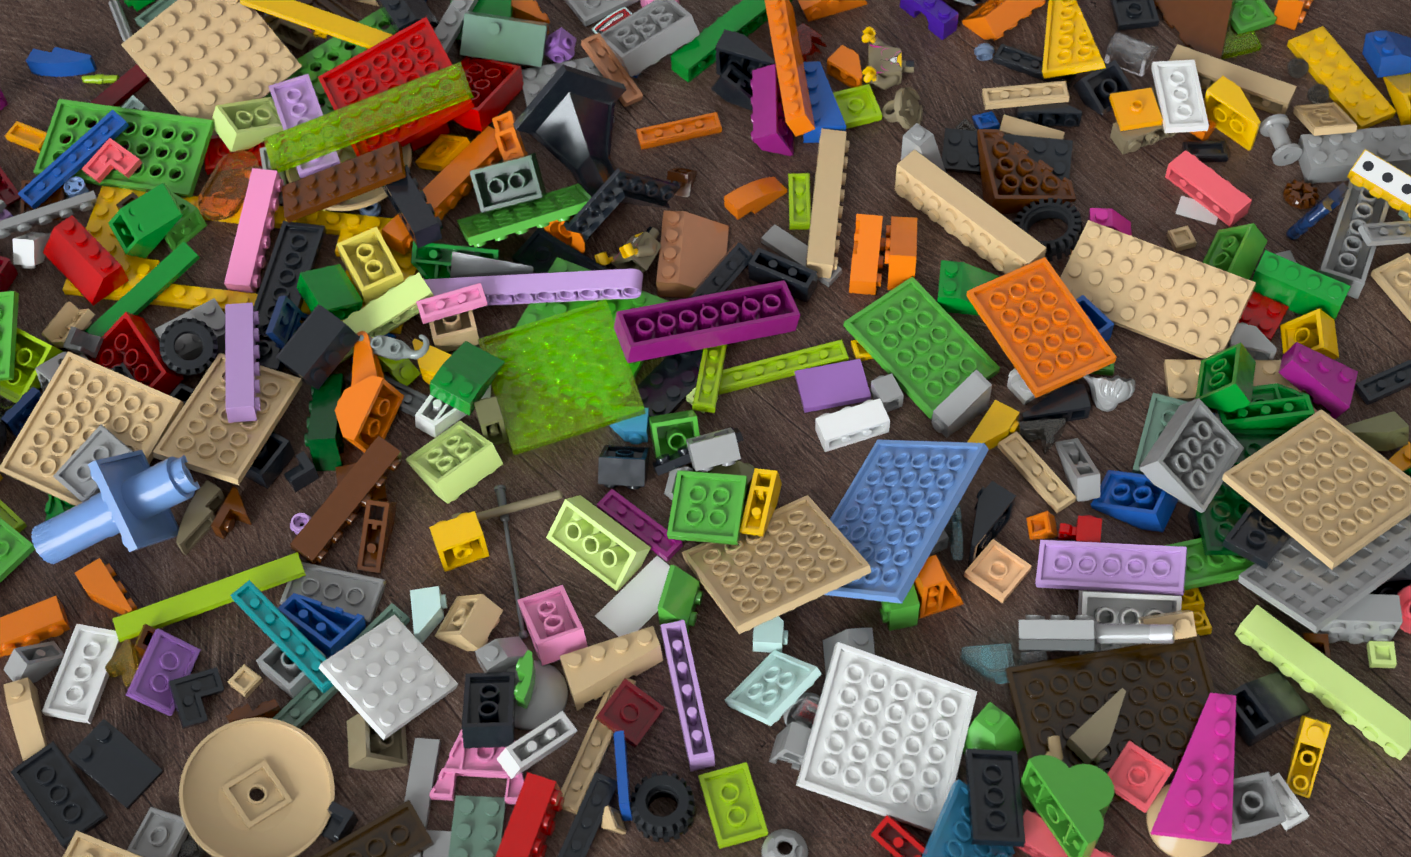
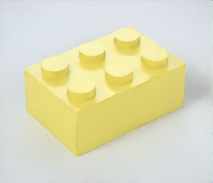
[337,227,404,306]

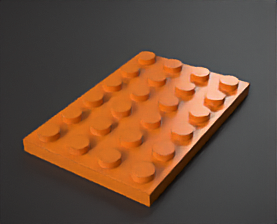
[967,257,1117,398]

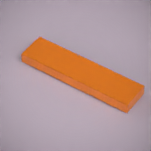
[636,112,722,150]

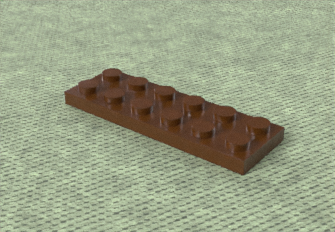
[282,141,406,222]

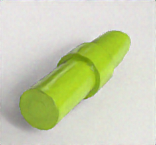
[82,74,120,84]

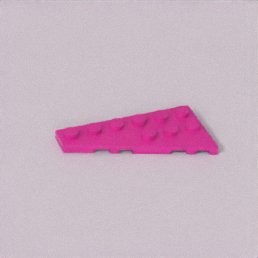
[1150,693,1236,844]

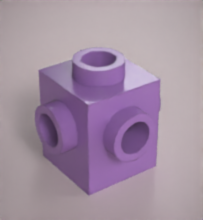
[545,27,576,63]

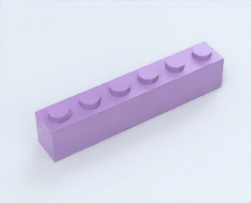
[225,302,261,423]
[660,620,715,771]

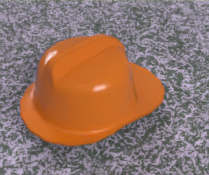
[544,216,585,254]

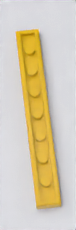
[240,0,392,49]

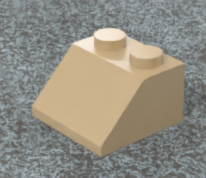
[435,594,503,651]

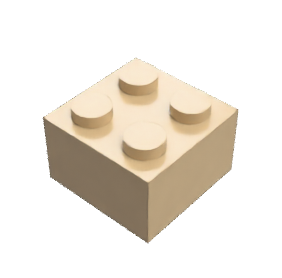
[429,310,480,352]

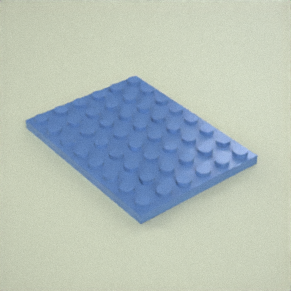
[824,440,989,604]

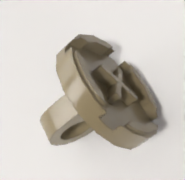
[882,87,923,130]

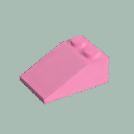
[517,585,588,666]

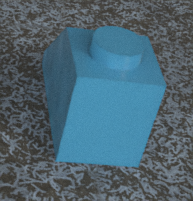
[603,407,650,444]

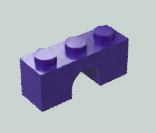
[900,0,959,40]

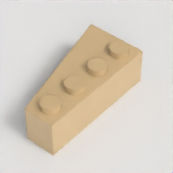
[560,626,663,711]

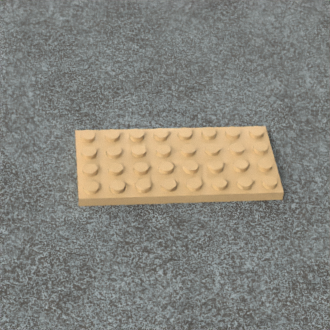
[1060,220,1256,359]

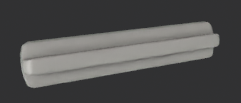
[109,0,132,42]

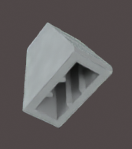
[901,123,946,173]
[932,370,992,438]

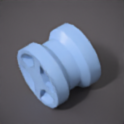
[64,177,89,198]

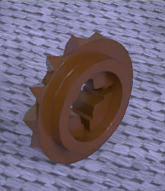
[1283,179,1319,209]

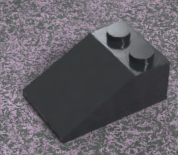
[715,29,775,80]
[968,481,1016,567]
[462,672,515,748]
[68,719,164,809]

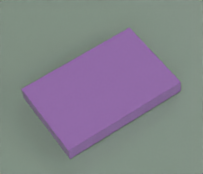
[794,359,871,413]
[126,628,201,716]

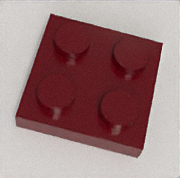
[595,678,665,748]

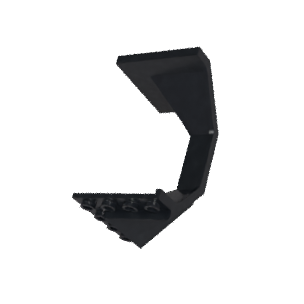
[513,64,681,240]

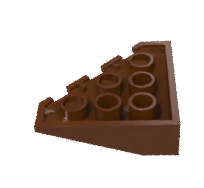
[1154,0,1236,59]
[977,129,1076,214]

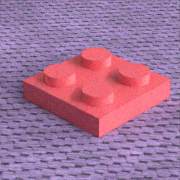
[1108,741,1173,813]

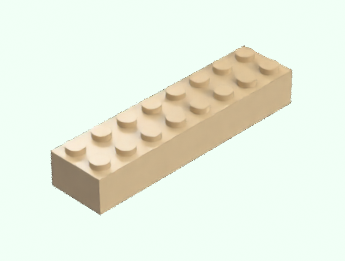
[895,149,1046,274]

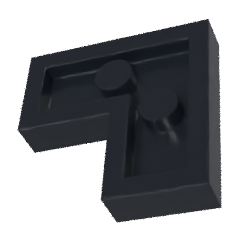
[168,667,224,729]

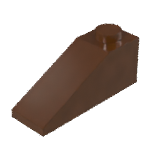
[357,500,397,573]

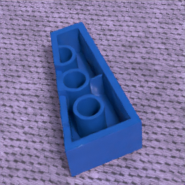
[803,61,846,143]

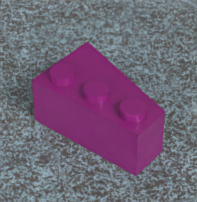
[1278,342,1358,419]

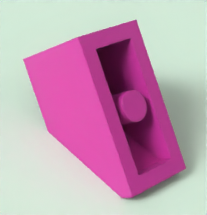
[1087,208,1132,236]

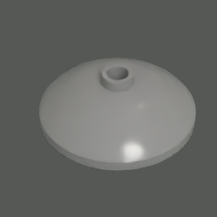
[505,660,568,730]

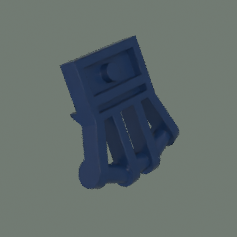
[1286,182,1349,240]
[266,296,309,349]

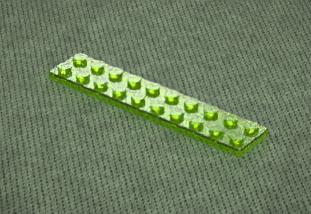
[263,62,473,173]

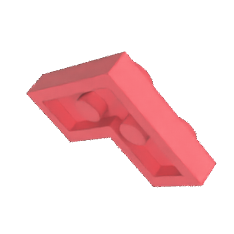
[82,138,142,183]

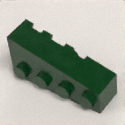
[304,374,346,472]

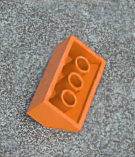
[962,0,1046,40]

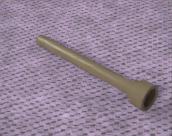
[452,490,563,522]

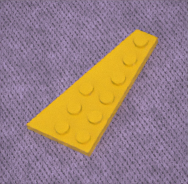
[1042,0,1106,79]

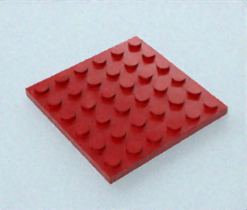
[318,17,475,157]

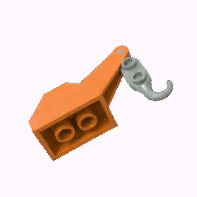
[335,331,430,453]

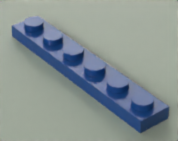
[18,110,129,210]

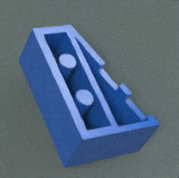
[277,593,366,659]

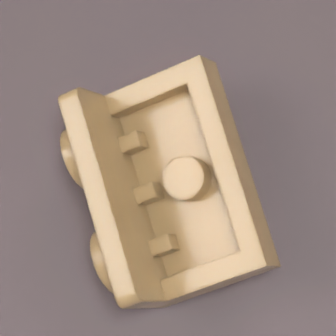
[42,302,95,348]

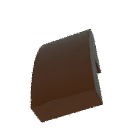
[226,698,281,723]

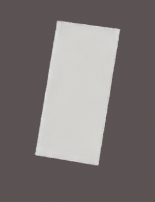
[595,556,670,637]

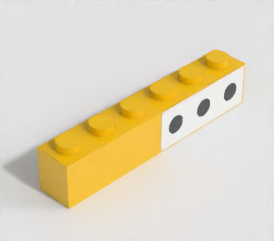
[1347,149,1411,218]

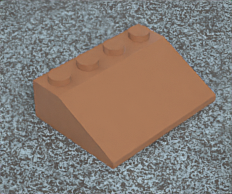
[656,211,729,298]

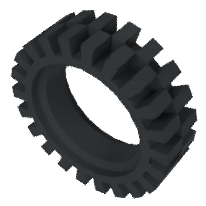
[1014,198,1083,262]

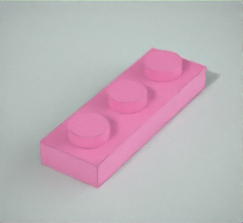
[416,283,488,324]

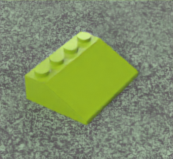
[0,328,64,403]

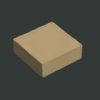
[1167,226,1197,252]
[227,664,263,699]

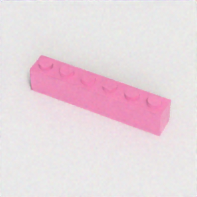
[224,168,284,294]

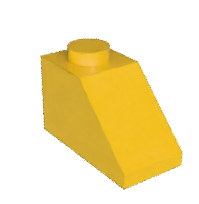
[412,338,451,384]

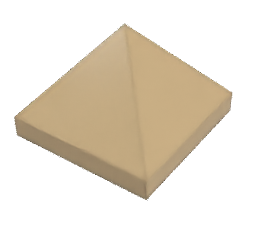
[601,806,626,835]

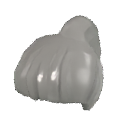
[1084,375,1135,412]

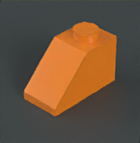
[827,45,862,88]

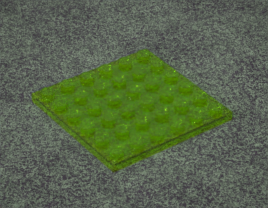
[478,299,646,455]

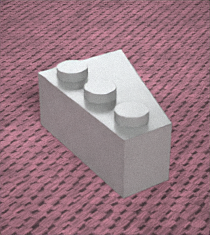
[769,721,812,770]

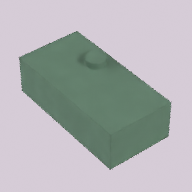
[460,11,548,67]

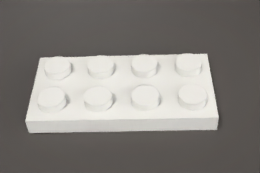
[1151,60,1209,133]
[42,624,122,724]

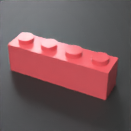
[1165,150,1252,227]
[1017,810,1114,857]

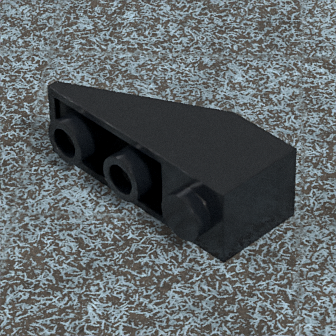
[1016,102,1082,127]

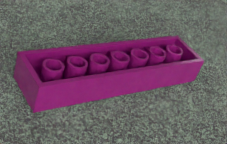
[614,280,800,363]

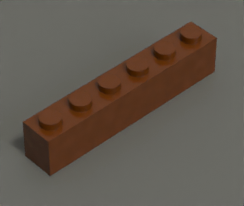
[290,435,402,565]

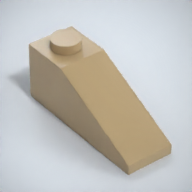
[4,677,47,761]

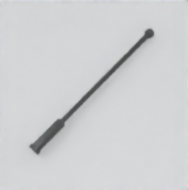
[494,485,528,639]

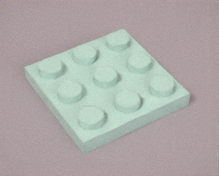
[725,650,821,726]

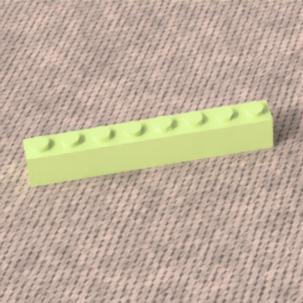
[1235,605,1411,760]

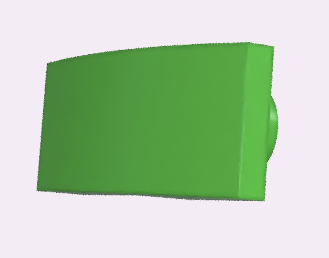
[514,650,535,709]

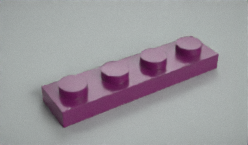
[596,489,683,562]

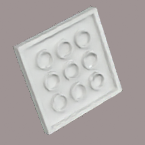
[319,615,458,740]

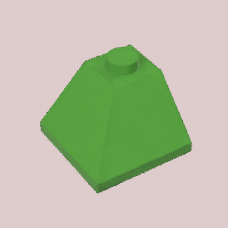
[962,702,1024,755]

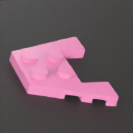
[429,729,524,804]

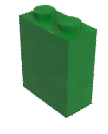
[297,264,363,320]

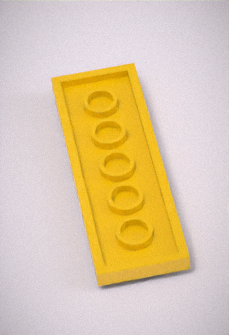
[1287,26,1396,129]

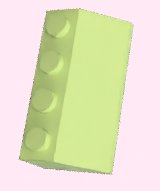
[546,495,651,591]

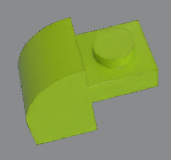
[378,356,421,386]

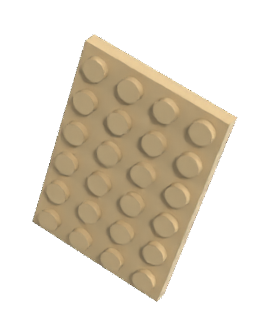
[153,353,302,485]

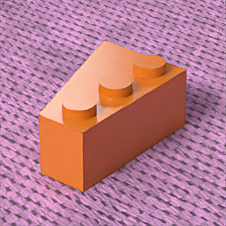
[849,214,885,295]

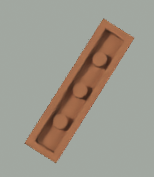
[581,33,643,107]

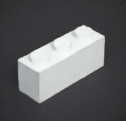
[815,398,890,452]
[497,711,577,779]

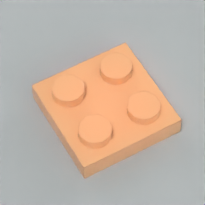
[964,539,1032,603]

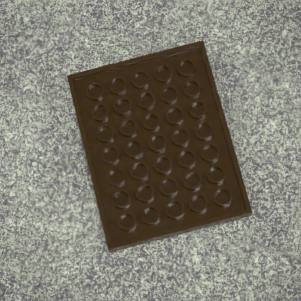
[1005,634,1240,803]

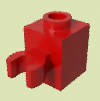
[1058,515,1102,543]

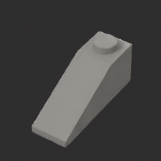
[1055,438,1100,502]

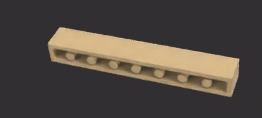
[805,128,850,278]

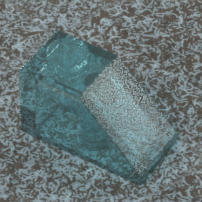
[960,643,1014,684]

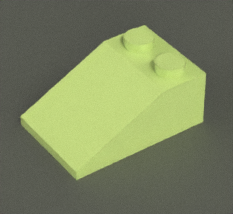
[212,97,284,152]

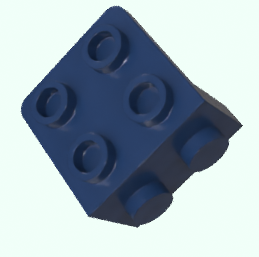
[1,387,42,437]

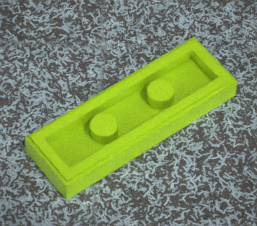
[788,173,811,230]

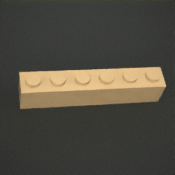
[1169,44,1297,115]

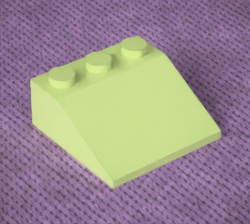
[405,421,503,504]

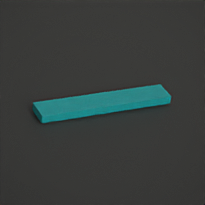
[230,580,334,693]

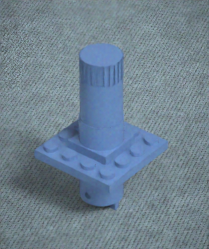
[31,450,200,564]

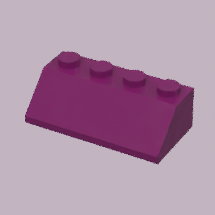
[750,64,794,156]

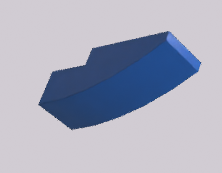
[26,47,97,77]

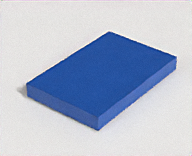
[614,731,632,821]

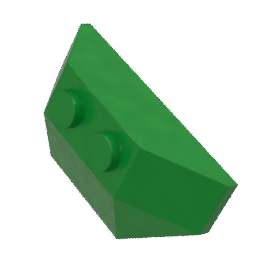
[411,241,499,279]
[1217,383,1315,430]

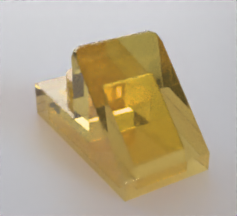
[105,639,139,687]

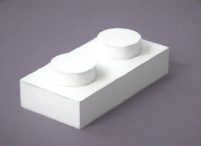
[1271,773,1309,831]

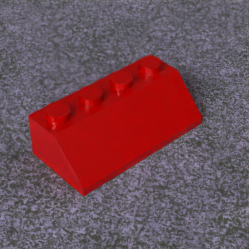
[43,215,129,306]

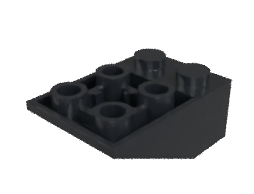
[1226,671,1311,747]

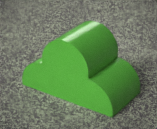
[1020,755,1114,857]

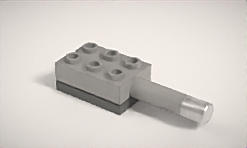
[1019,615,1175,652]

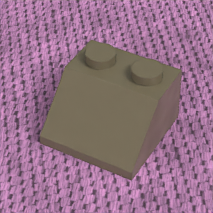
[347,713,408,771]

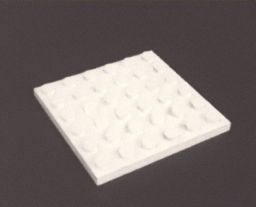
[796,642,977,833]

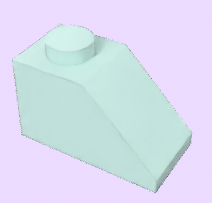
[410,586,447,643]
[753,616,788,653]

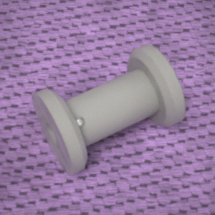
[1259,114,1303,166]

